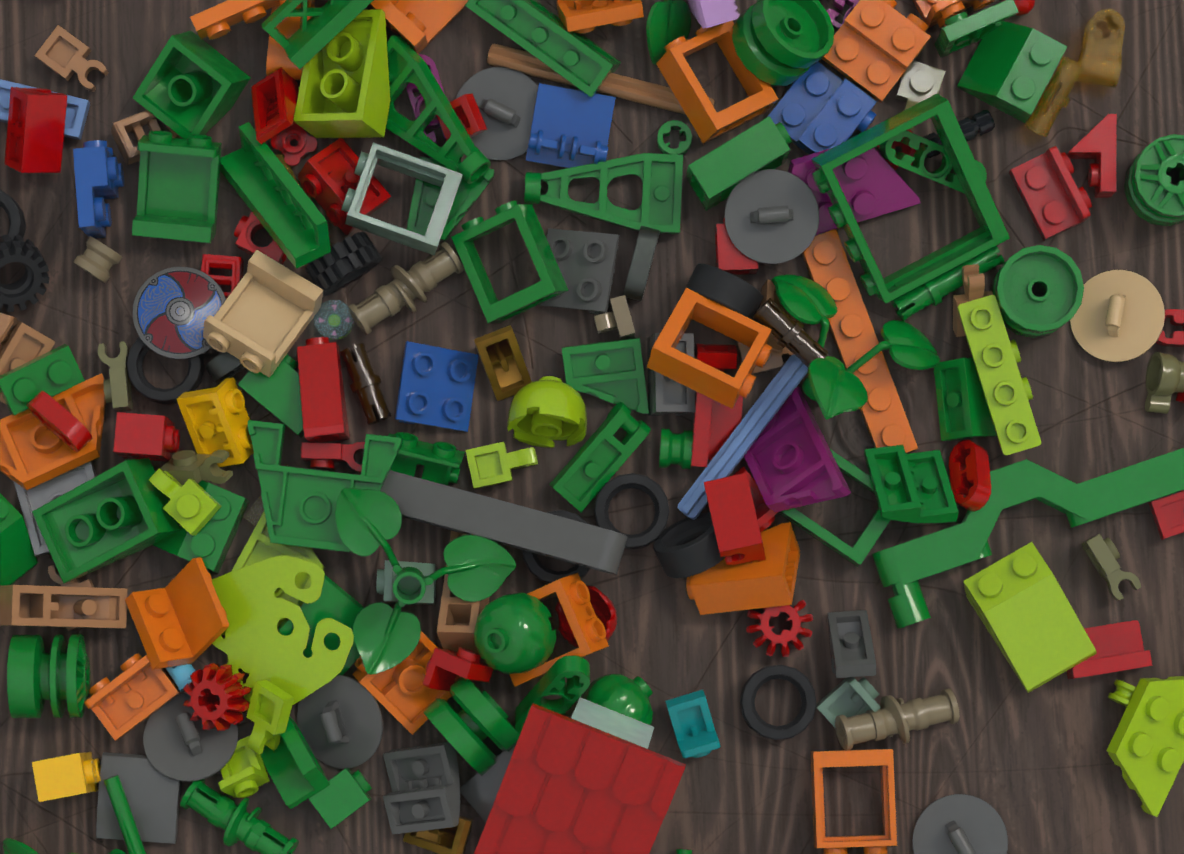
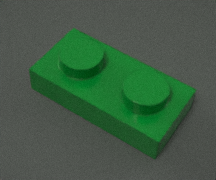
[0,344,85,415]

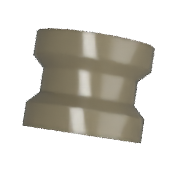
[73,236,123,284]

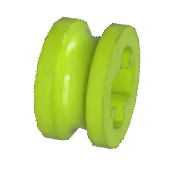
[1108,679,1136,707]

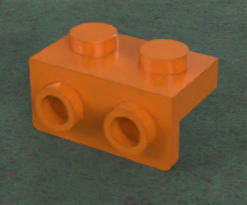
[556,0,644,33]
[84,653,181,741]

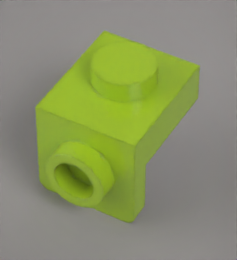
[218,736,270,798]

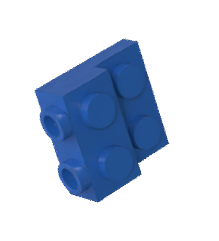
[768,62,877,155]
[73,140,124,239]

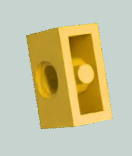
[32,752,101,802]

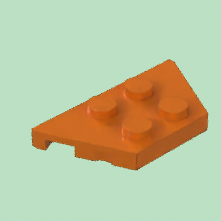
[0,373,106,490]

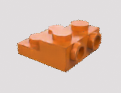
[822,0,931,103]
[353,631,461,735]

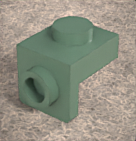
[816,677,881,728]

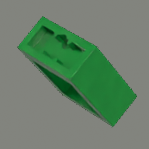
[686,116,792,211]
[451,200,569,323]
[779,449,891,567]

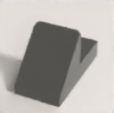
[827,610,876,678]

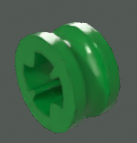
[657,120,692,155]

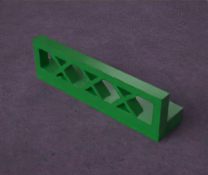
[261,0,374,69]
[465,0,621,97]
[220,122,331,269]

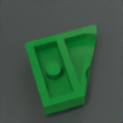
[934,0,1019,58]
[407,156,495,242]
[561,337,649,414]

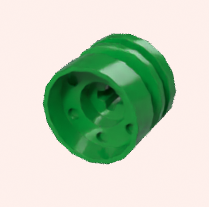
[1124,134,1184,226]
[7,634,90,718]

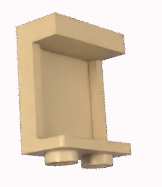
[203,250,324,378]

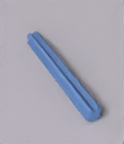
[677,354,808,520]

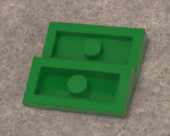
[864,445,959,523]
[277,575,364,675]

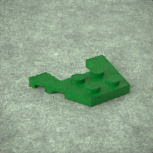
[247,420,403,553]

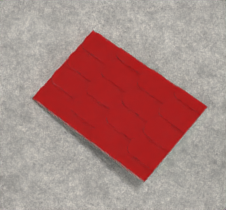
[474,697,686,854]

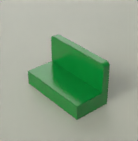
[934,358,997,441]
[260,716,331,809]

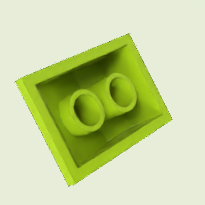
[293,9,391,138]
[963,542,1097,693]

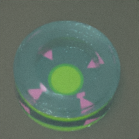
[314,300,354,340]

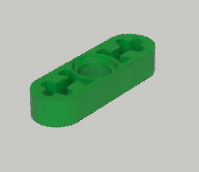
[879,130,987,194]
[515,655,590,733]

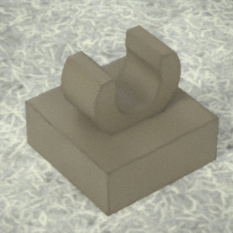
[594,295,635,340]

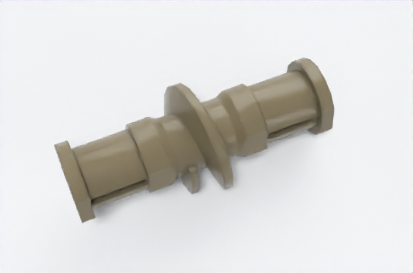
[347,242,464,336]
[835,688,960,751]

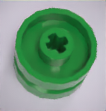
[732,0,834,86]
[991,245,1084,338]
[423,677,520,776]

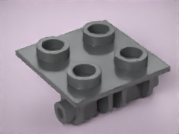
[538,228,620,315]

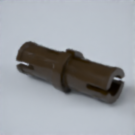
[753,298,828,367]
[340,343,391,425]

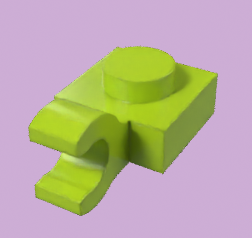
[466,442,538,489]
[149,468,222,536]
[246,679,294,754]

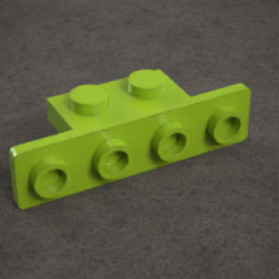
[957,295,1041,456]

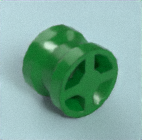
[659,428,693,469]

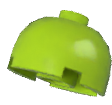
[507,376,587,448]

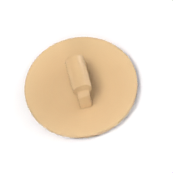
[1070,270,1165,362]

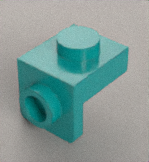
[665,689,721,758]

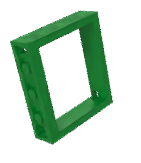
[812,94,1010,304]

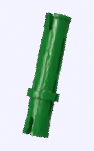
[891,246,1004,321]

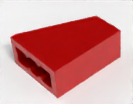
[297,337,350,443]

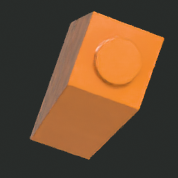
[686,522,800,615]

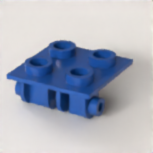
[525,83,616,168]
[395,341,479,432]

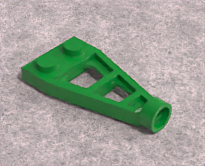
[386,35,491,184]
[524,153,683,234]

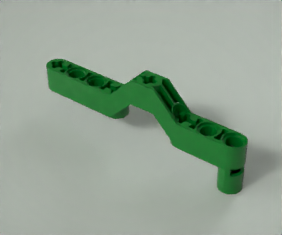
[872,448,1184,629]

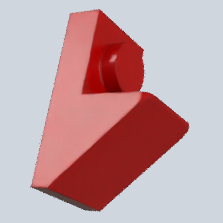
[1067,114,1117,198]

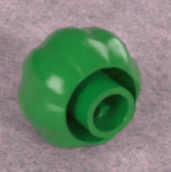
[583,674,653,725]

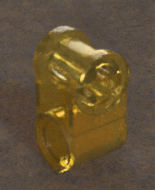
[1076,9,1125,88]

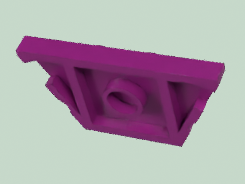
[788,148,920,235]
[744,386,851,512]

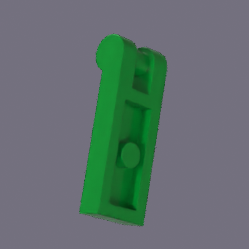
[549,402,651,512]

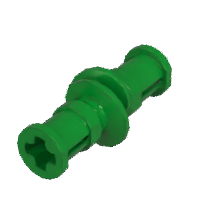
[180,779,299,854]

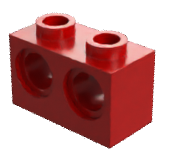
[113,412,180,462]

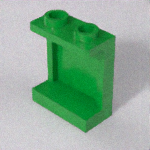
[132,131,222,243]

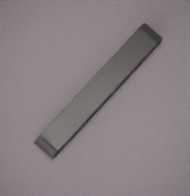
[381,470,628,575]

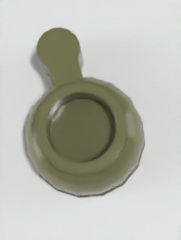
[1145,352,1184,414]

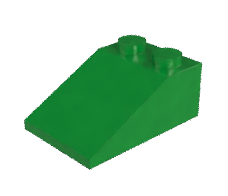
[32,458,181,584]

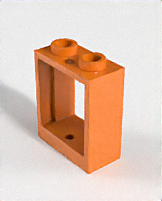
[656,21,779,144]
[647,288,773,409]
[509,573,609,687]
[810,749,897,854]

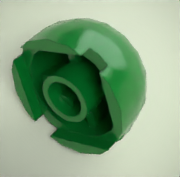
[474,593,556,674]

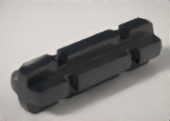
[920,110,995,158]

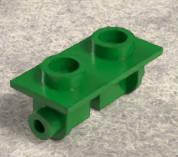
[388,432,465,486]

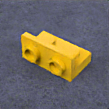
[176,377,254,467]

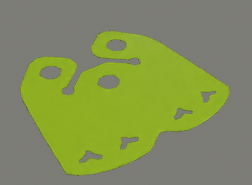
[212,555,354,705]

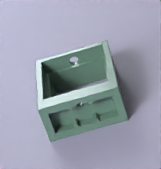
[341,142,463,256]

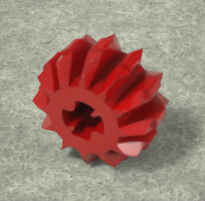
[746,600,813,657]
[182,663,252,731]

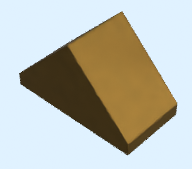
[474,325,532,402]
[403,816,473,854]

